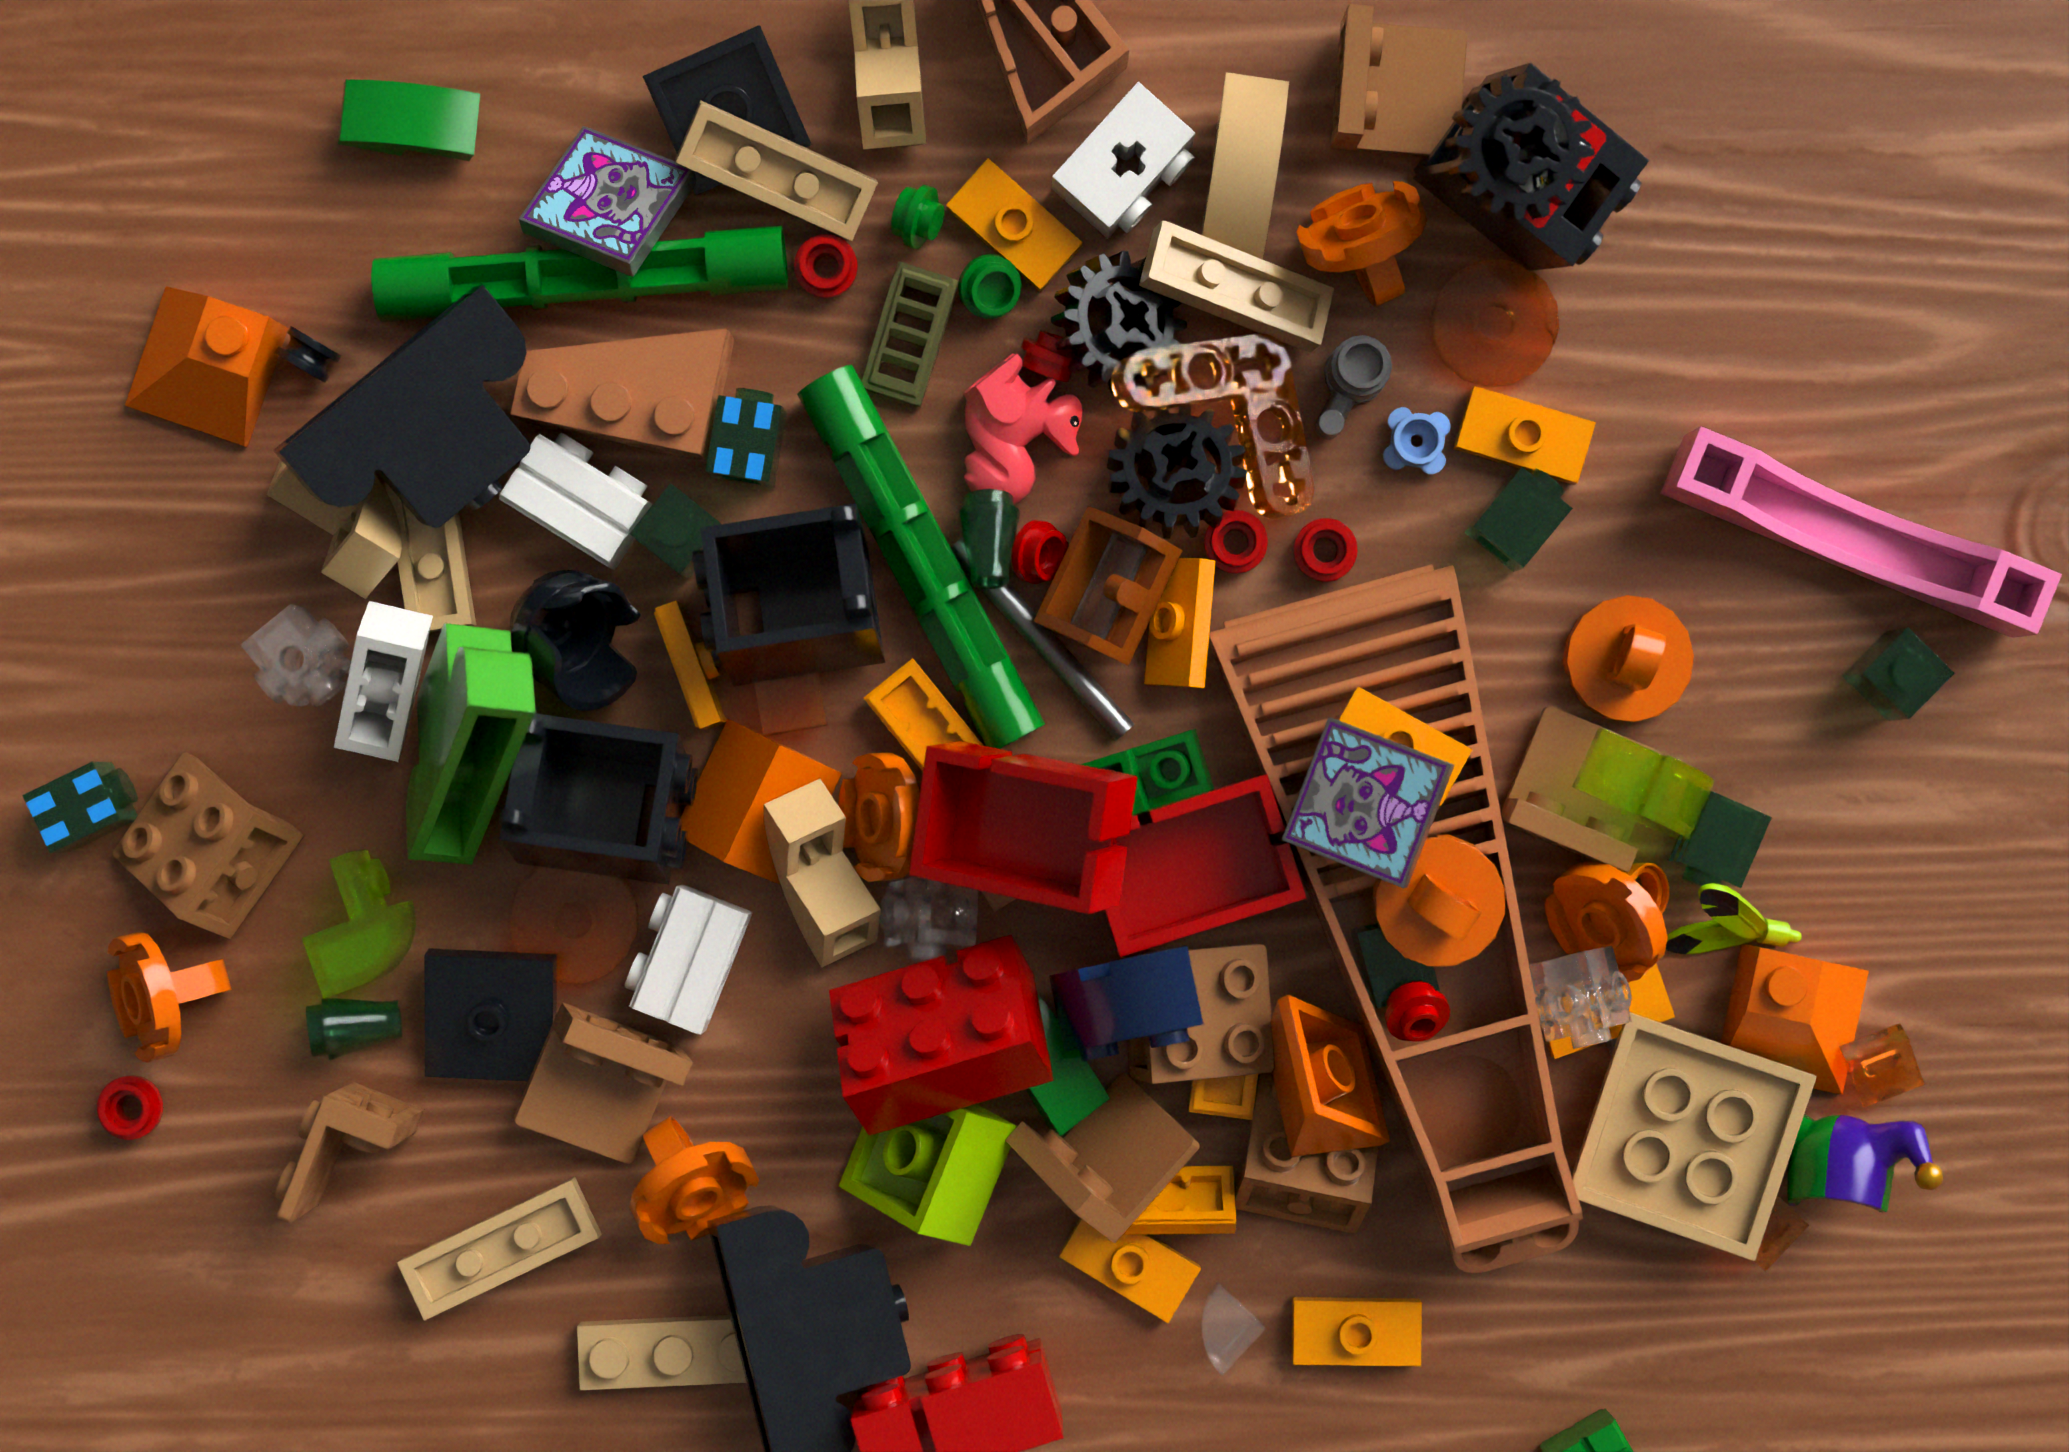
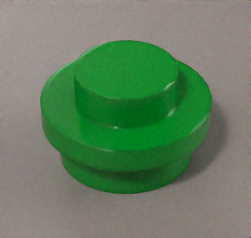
[891,185,945,249]
[958,254,1021,319]

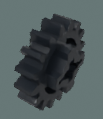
[1446,72,1595,222]
[1051,251,1187,394]
[1107,400,1247,539]

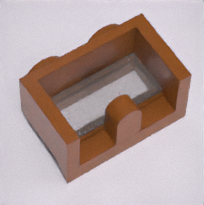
[1034,506,1183,666]

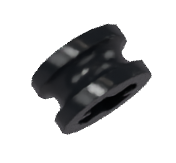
[275,326,341,383]

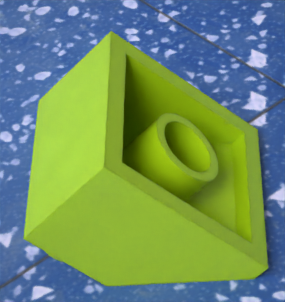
[838,1104,1017,1246]

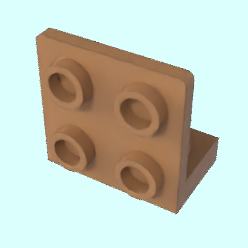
[1330,4,1468,157]
[1501,706,1663,873]
[113,752,304,939]
[1122,944,1275,1084]
[514,1002,693,1164]
[1234,1072,1385,1234]
[1005,1073,1200,1243]
[275,1082,425,1224]

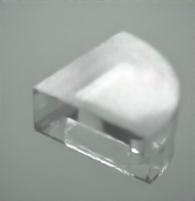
[1201,1281,1266,1376]

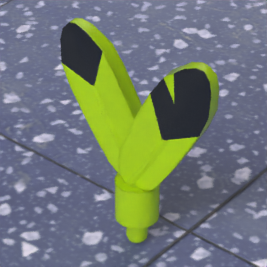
[1666,883,1802,955]

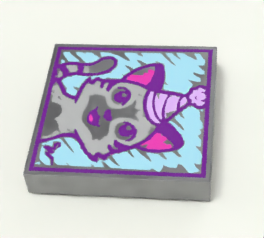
[518,126,696,277]
[1282,717,1454,888]

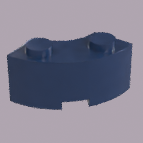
[1049,946,1203,1062]

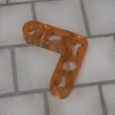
[1111,334,1314,520]

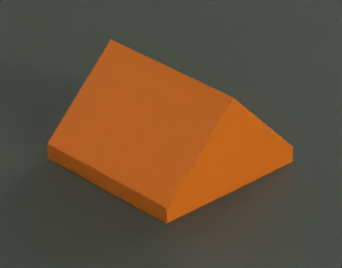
[680,719,843,885]
[1271,995,1390,1157]

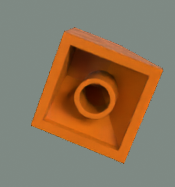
[125,286,289,448]
[1721,944,1869,1095]

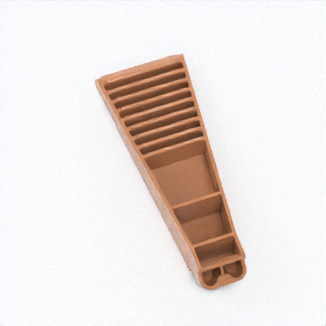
[1209,564,1583,1273]

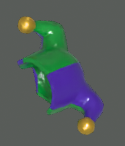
[1787,1115,1943,1212]

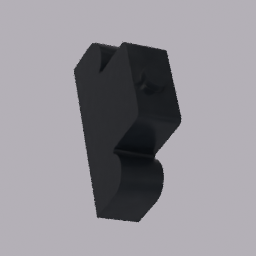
[273,285,530,528]
[707,1205,911,1452]

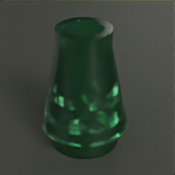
[957,489,1020,589]
[306,997,403,1061]

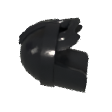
[510,570,641,711]

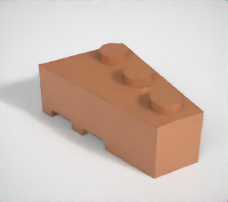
[976,0,1129,145]
[510,328,735,463]

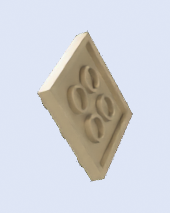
[1571,1011,1817,1261]

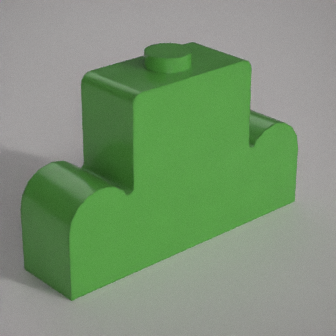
[406,623,535,865]

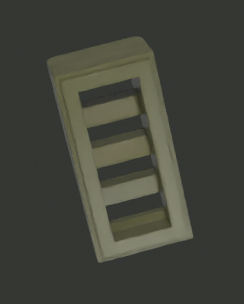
[862,261,959,408]

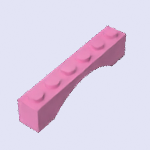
[1660,427,2062,638]

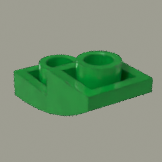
[338,79,480,161]
[1080,728,1214,815]
[1025,993,1110,1137]

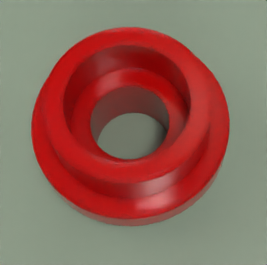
[794,234,858,299]
[1021,330,1075,382]
[1204,510,1268,574]
[1293,518,1358,582]
[1010,520,1068,584]
[1385,981,1450,1042]
[97,1075,163,1140]

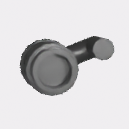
[1315,335,1392,440]

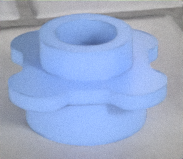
[1383,407,1451,475]

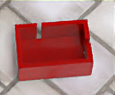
[909,741,1138,914]
[1105,774,1307,957]
[829,934,1054,1136]
[851,1334,1064,1452]

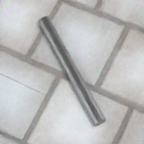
[951,535,1134,741]

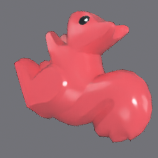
[963,353,1083,509]

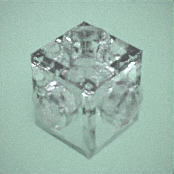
[241,604,351,708]
[879,875,978,962]
[1529,946,1632,1049]

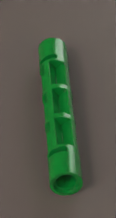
[371,226,788,322]
[797,365,1045,749]

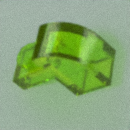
[1572,728,1715,841]
[302,849,416,999]

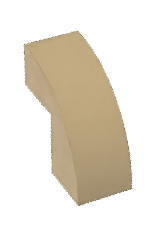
[848,0,926,149]
[1201,72,1289,259]
[267,460,402,599]
[764,779,881,968]

